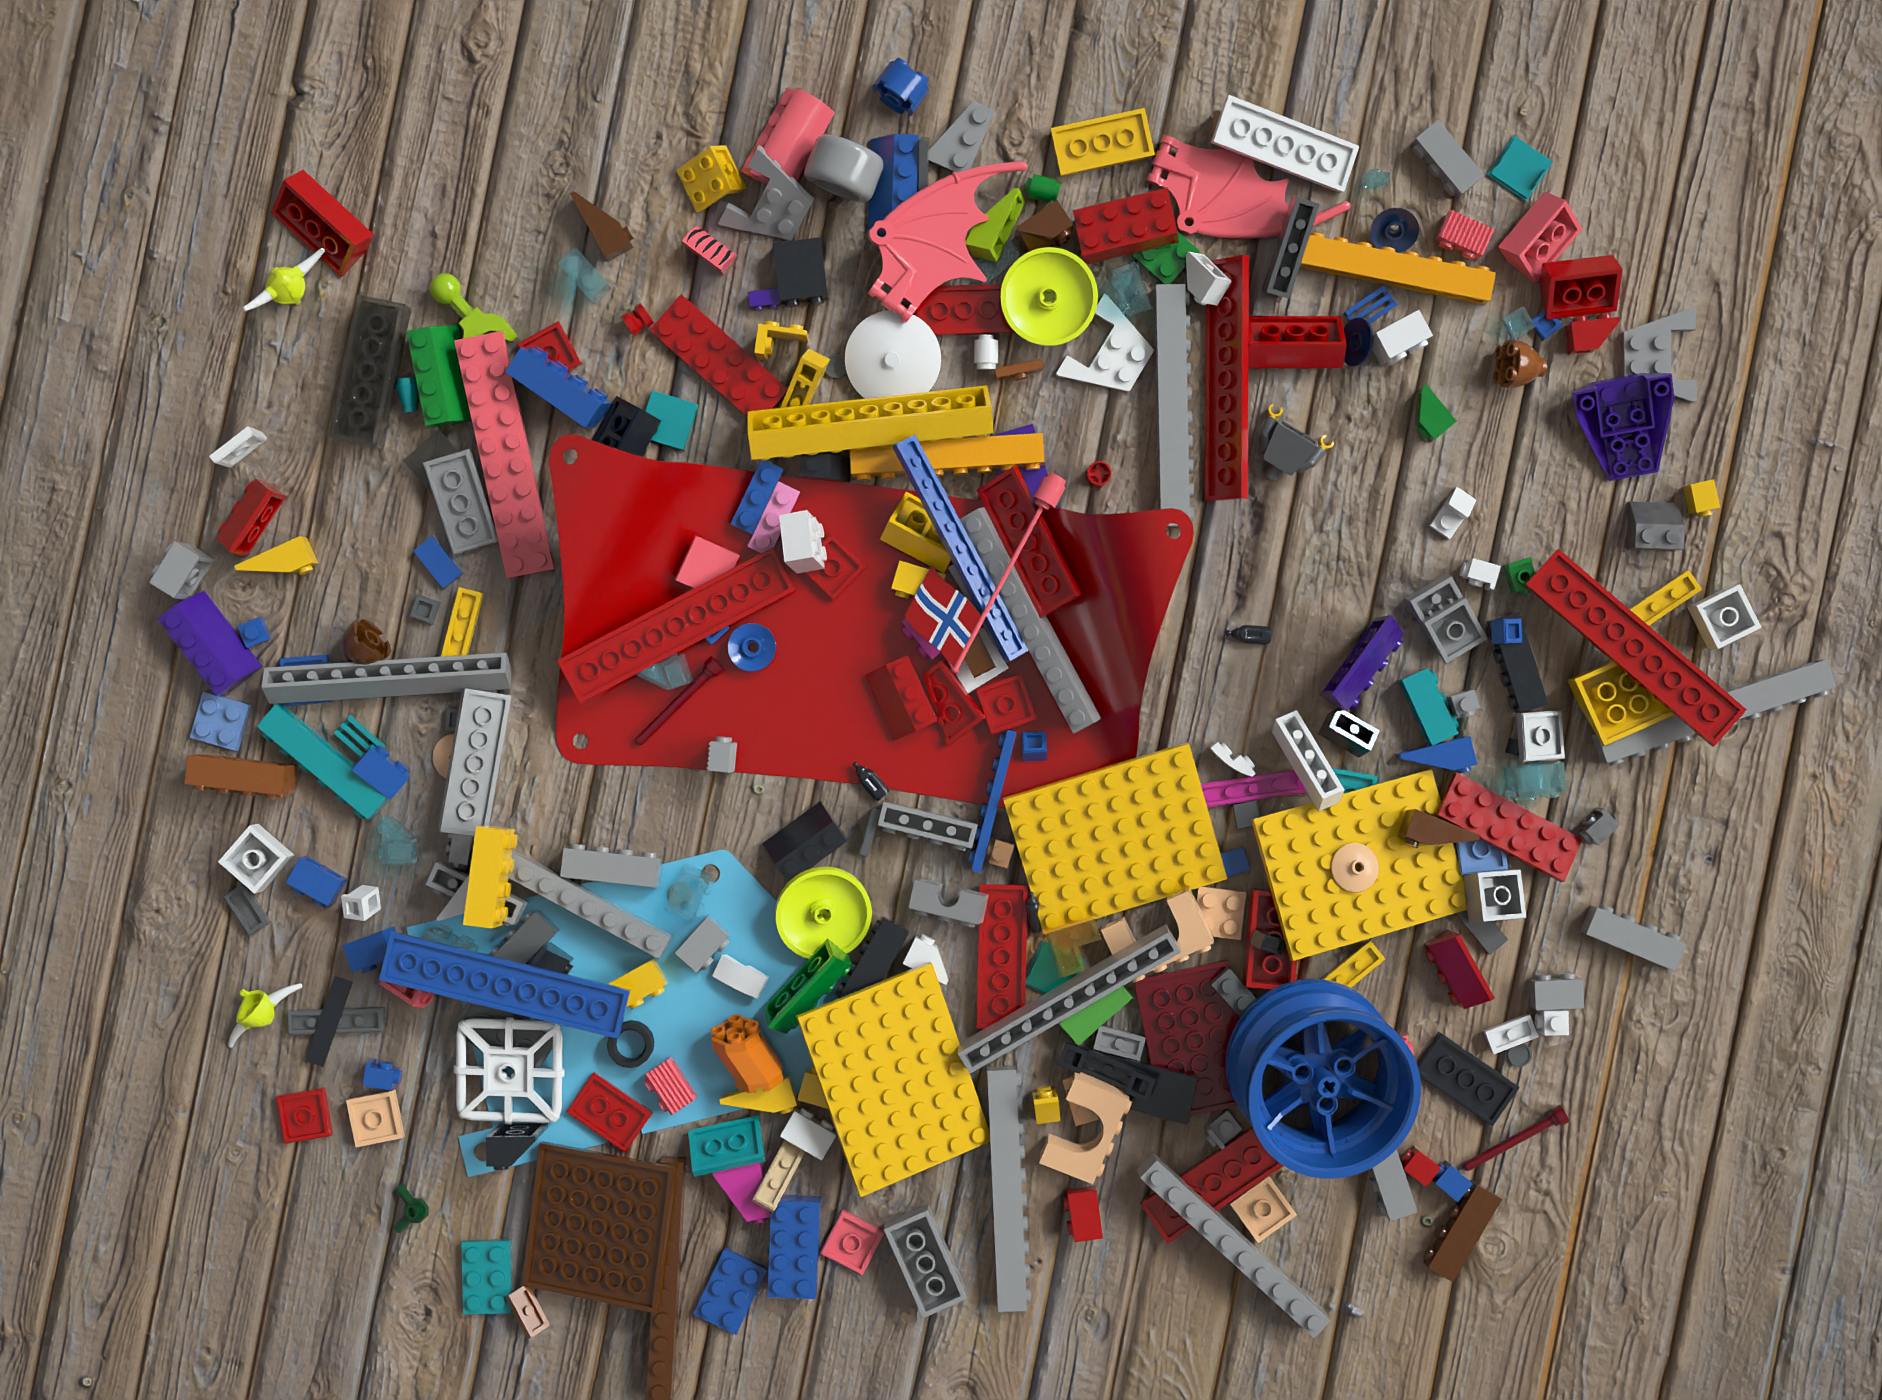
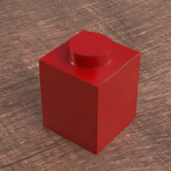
[1400,1146,1441,1187]

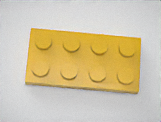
[1050,108,1155,177]

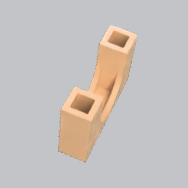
[1101,887,1214,983]
[1039,1072,1132,1184]

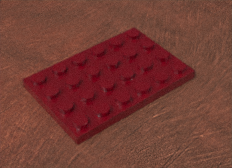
[1134,960,1240,1122]

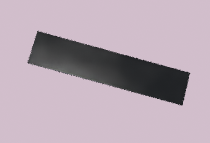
[305,976,353,1067]

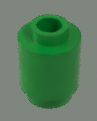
[1024,174,1061,203]

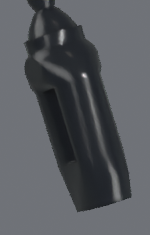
[1226,625,1271,645]
[853,762,889,801]
[1026,891,1040,933]

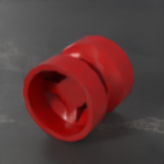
[621,303,654,337]
[1086,461,1111,487]

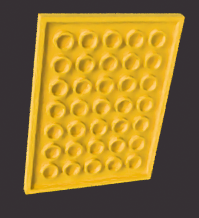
[1003,742,1227,934]
[1251,769,1467,961]
[796,962,990,1197]

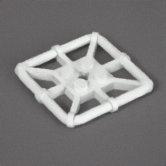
[454,1017,565,1125]

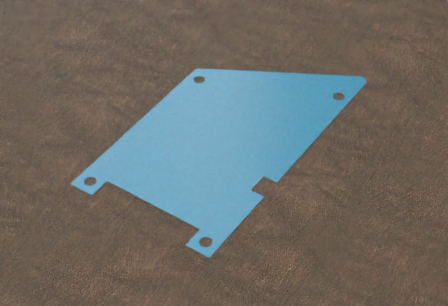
[406,850,849,1177]

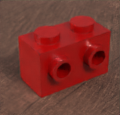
[1063,1185,1103,1242]

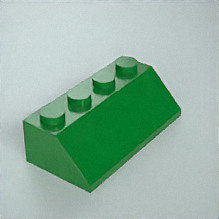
[406,325,472,429]
[763,938,852,1034]

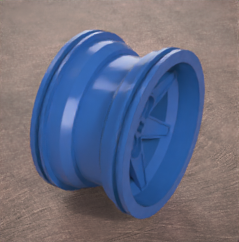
[1225,979,1421,1179]

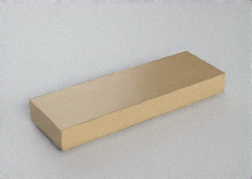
[752,1139,806,1213]

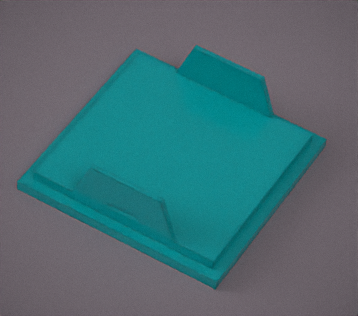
[1487,135,1553,202]
[1026,940,1085,994]

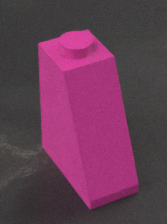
[712,1162,771,1223]

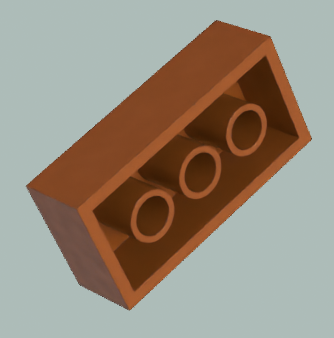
[184,754,298,799]

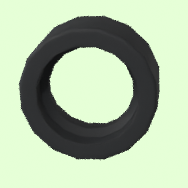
[607,1020,655,1068]

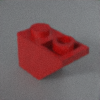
[1565,314,1620,355]

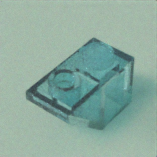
[637,653,693,690]
[378,815,417,865]

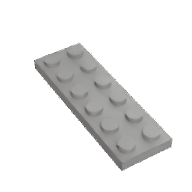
[438,688,511,836]

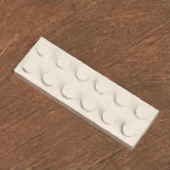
[1211,95,1359,193]

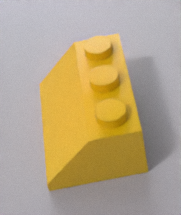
[880,492,951,573]

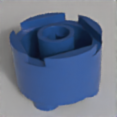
[872,58,929,116]

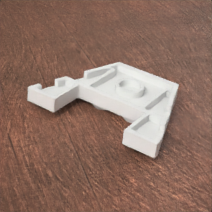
[1056,294,1154,393]

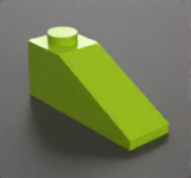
[965,188,1026,262]

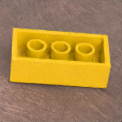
[463,825,518,929]

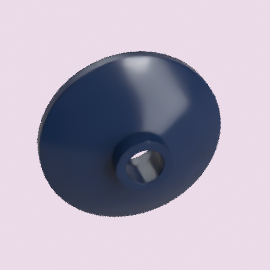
[1370,208,1419,253]
[1344,317,1374,366]

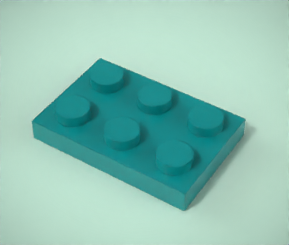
[688,1115,765,1177]
[461,1239,512,1314]

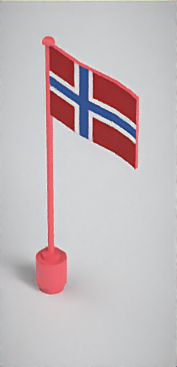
[905,472,1066,674]

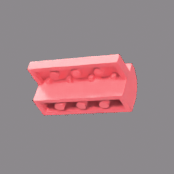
[740,88,835,185]

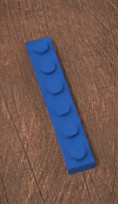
[968,730,1017,873]

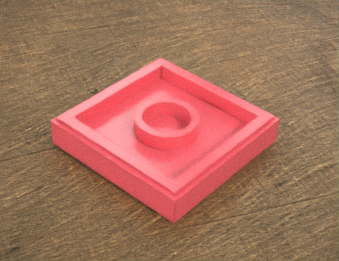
[675,535,740,588]
[820,1209,885,1276]

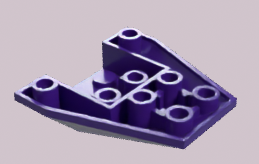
[1572,373,1675,481]

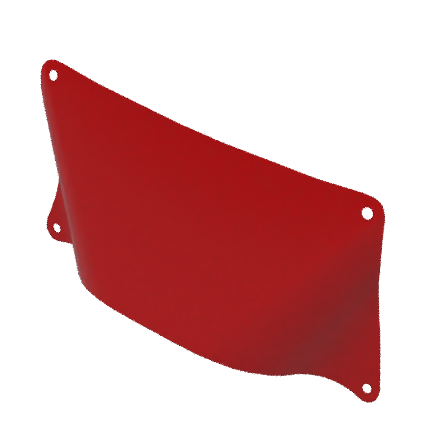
[549,434,1194,808]

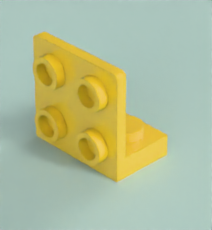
[677,145,747,212]
[754,321,809,361]

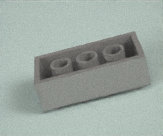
[884,1204,967,1318]

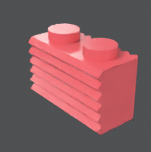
[1434,210,1494,260]
[644,1056,697,1115]

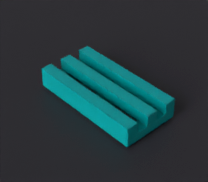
[334,715,387,757]

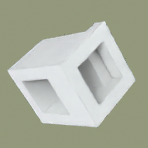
[1460,558,1501,591]
[341,885,381,921]

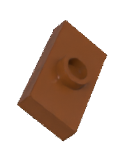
[994,359,1044,381]

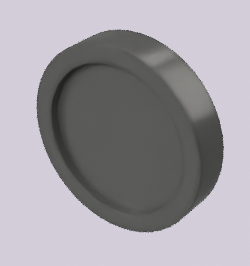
[825,354,847,379]
[1507,1043,1532,1067]

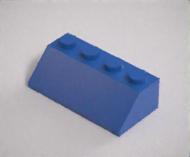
[868,134,919,236]

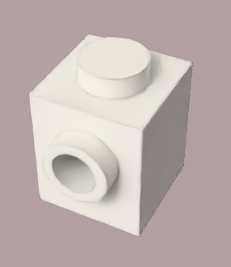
[1535,1009,1569,1036]

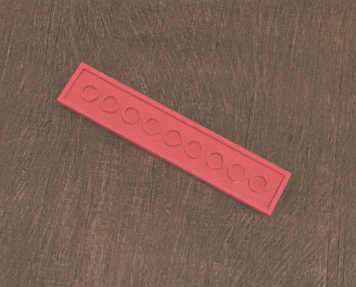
[454,331,555,578]

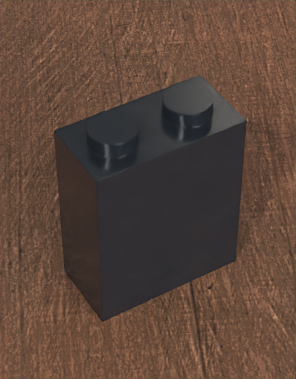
[773,237,829,307]

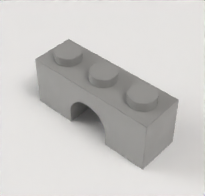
[909,878,989,927]

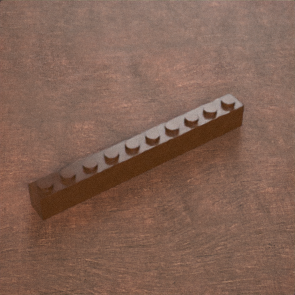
[646,1156,687,1400]

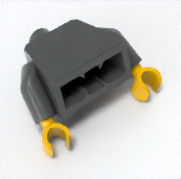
[1260,404,1334,481]

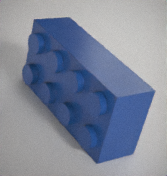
[505,346,612,428]
[767,1195,821,1299]

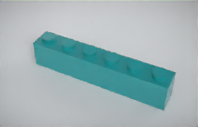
[257,704,389,819]

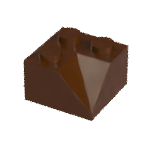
[1015,200,1073,253]

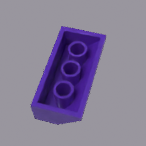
[158,591,263,696]

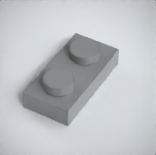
[1093,1025,1146,1061]

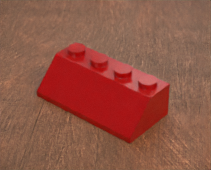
[270,170,374,277]
[1248,316,1347,369]

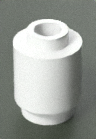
[974,335,998,370]

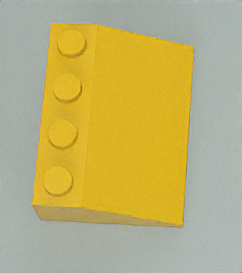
[1567,661,1674,746]

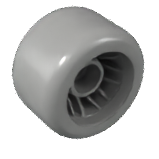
[804,134,883,203]

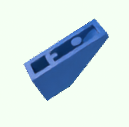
[1396,736,1478,773]

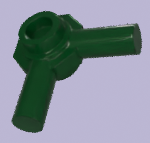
[393,1184,429,1233]

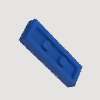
[730,460,783,534]

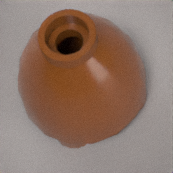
[1493,339,1547,388]

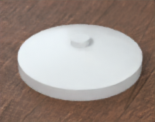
[845,310,941,399]

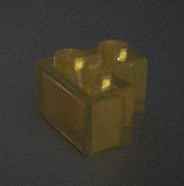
[1045,916,1101,978]

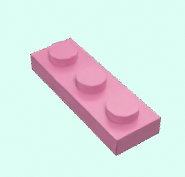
[747,481,800,553]

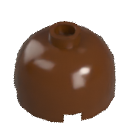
[341,619,391,665]

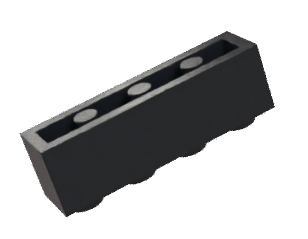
[1486,612,1548,713]
[835,916,909,999]

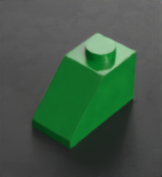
[1415,384,1457,442]

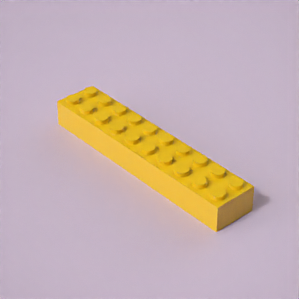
[748,385,994,461]

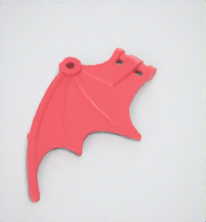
[1146,135,1350,239]
[867,161,1027,323]

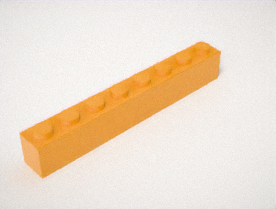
[1299,232,1496,305]
[850,433,1045,481]

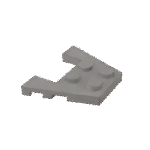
[718,145,814,240]
[1621,308,1697,403]

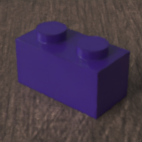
[748,288,781,311]

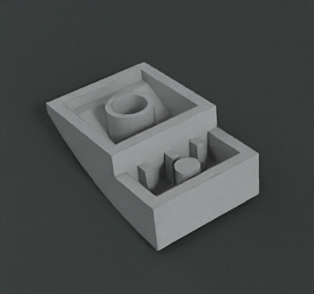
[1404,574,1487,663]

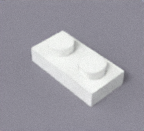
[1483,1013,1539,1054]

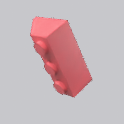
[1498,191,1582,284]

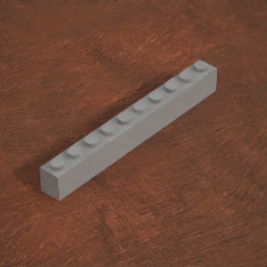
[1154,284,1194,528]
[960,507,1101,734]
[262,653,512,704]
[1591,659,1836,766]
[958,924,1181,1074]
[987,1066,1031,1312]
[1136,1153,1331,1338]

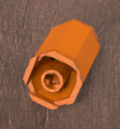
[711,1014,784,1093]

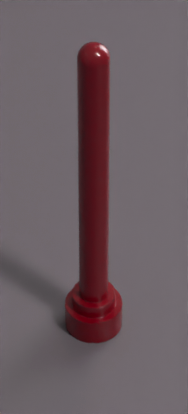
[635,656,724,745]
[1463,1105,1570,1171]

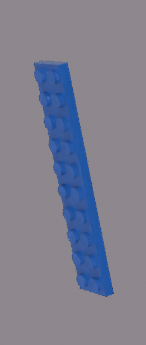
[379,931,631,1039]

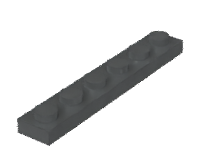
[1210,967,1304,1073]

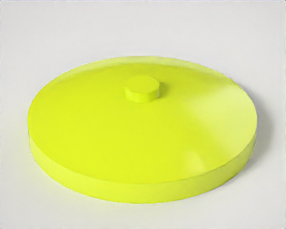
[1001,247,1098,346]
[775,867,872,959]

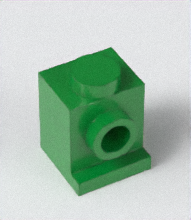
[1503,557,1535,595]

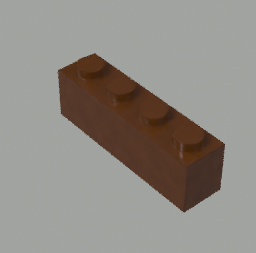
[1423,1180,1502,1282]

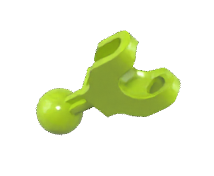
[430,273,518,342]

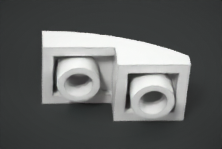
[1208,742,1256,777]
[712,954,769,998]

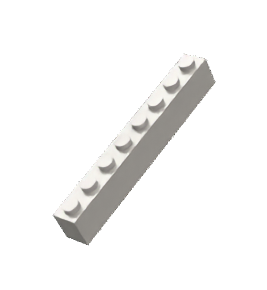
[509,849,674,959]

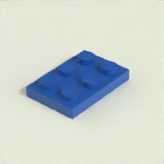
[693,1247,768,1335]

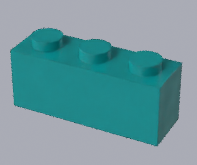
[1397,668,1459,746]

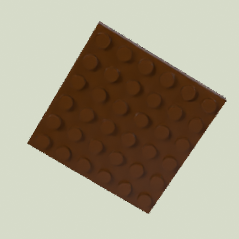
[522,1141,677,1313]

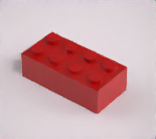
[1073,187,1179,265]
[1242,888,1297,989]

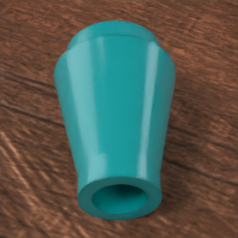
[395,377,418,412]

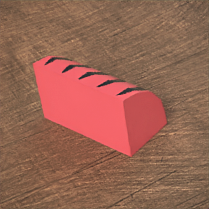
[682,226,737,275]

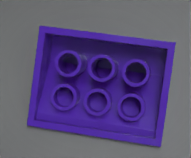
[1320,615,1404,711]

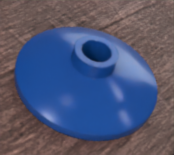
[728,623,776,671]

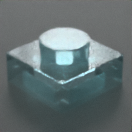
[1362,168,1390,187]
[1501,306,1536,340]

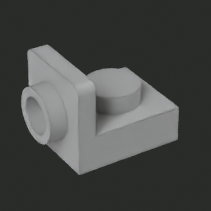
[1204,1109,1243,1150]

